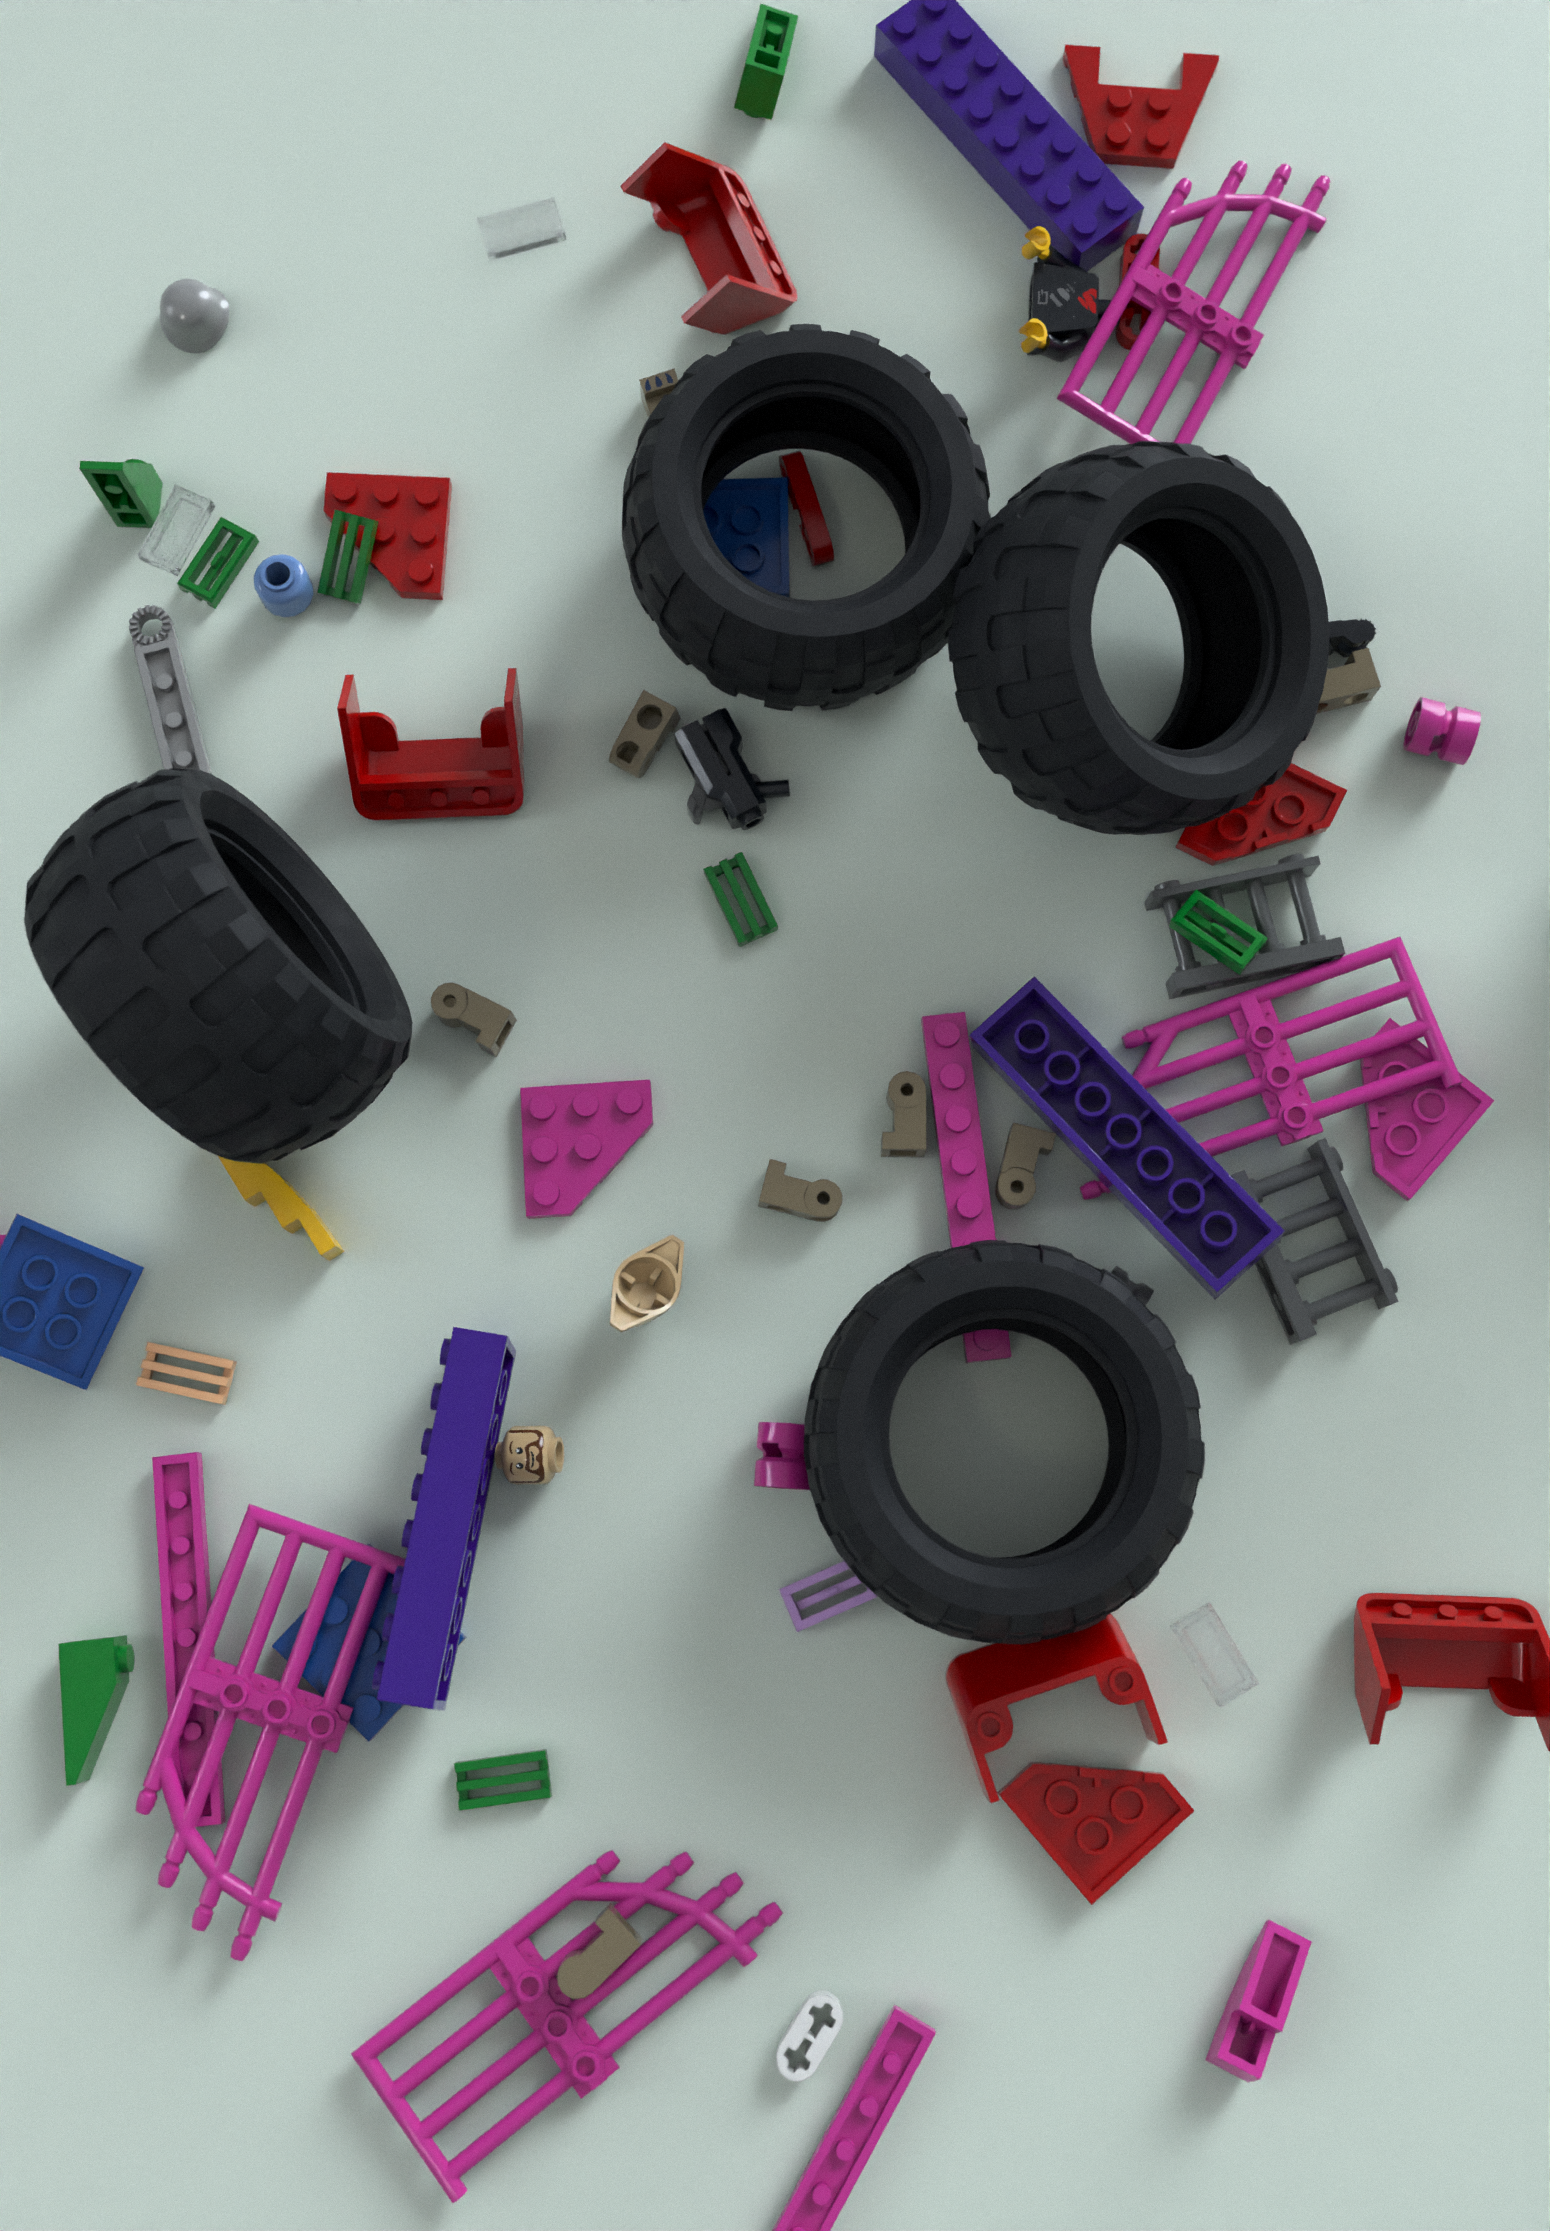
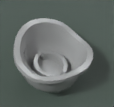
[159,278,230,353]

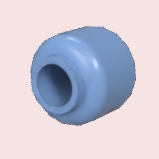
[254,554,313,618]

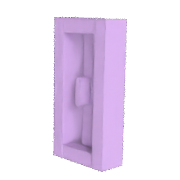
[779,1561,878,1632]

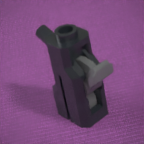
[674,708,790,830]

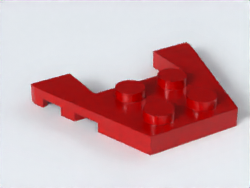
[1063,44,1219,169]

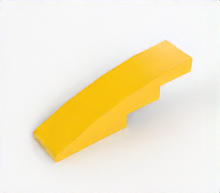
[218,1156,345,1261]

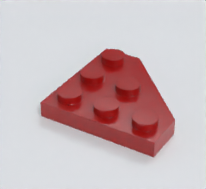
[323,472,452,600]
[1175,763,1347,866]
[997,1762,1195,1905]

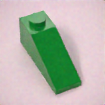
[734,4,798,120]
[79,459,163,529]
[58,1635,135,1786]

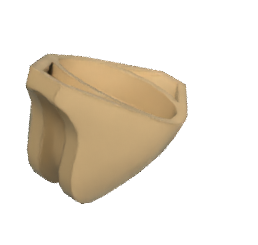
[610,1235,684,1332]

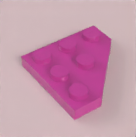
[1360,1018,1494,1202]
[520,1079,653,1219]

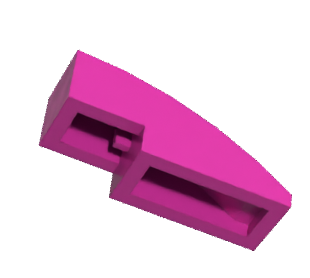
[1205,1920,1312,2082]

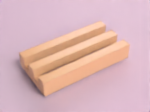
[136,1342,237,1405]

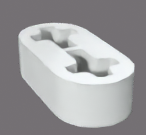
[776,1990,843,2081]

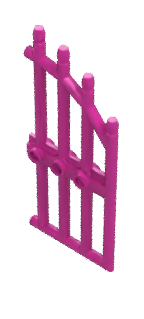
[1057,160,1330,444]
[1079,936,1463,1200]
[135,1504,405,1961]
[351,1850,783,2203]

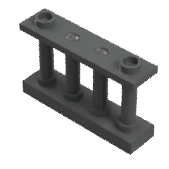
[1145,854,1345,1000]
[1230,1138,1399,1345]

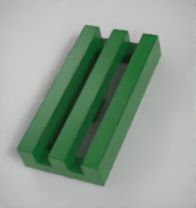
[317,510,379,604]
[177,517,259,609]
[703,852,778,947]
[1169,890,1268,975]
[454,1749,552,1811]

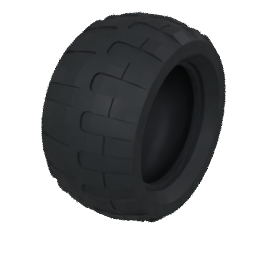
[622,324,991,711]
[948,441,1330,835]
[24,768,412,1164]
[804,1240,1205,1645]

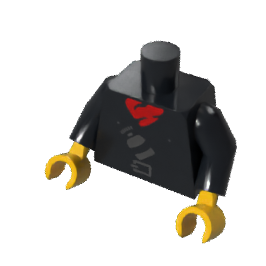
[1019,226,1121,362]

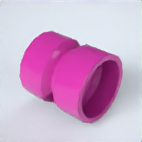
[1403,697,1481,765]
[754,1422,810,1490]

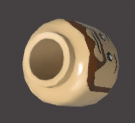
[495,1426,564,1485]

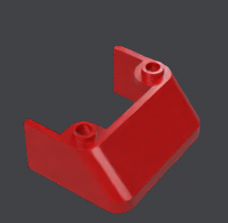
[621,142,798,335]
[337,668,524,820]
[1354,1593,1550,1751]
[945,1614,1168,1803]

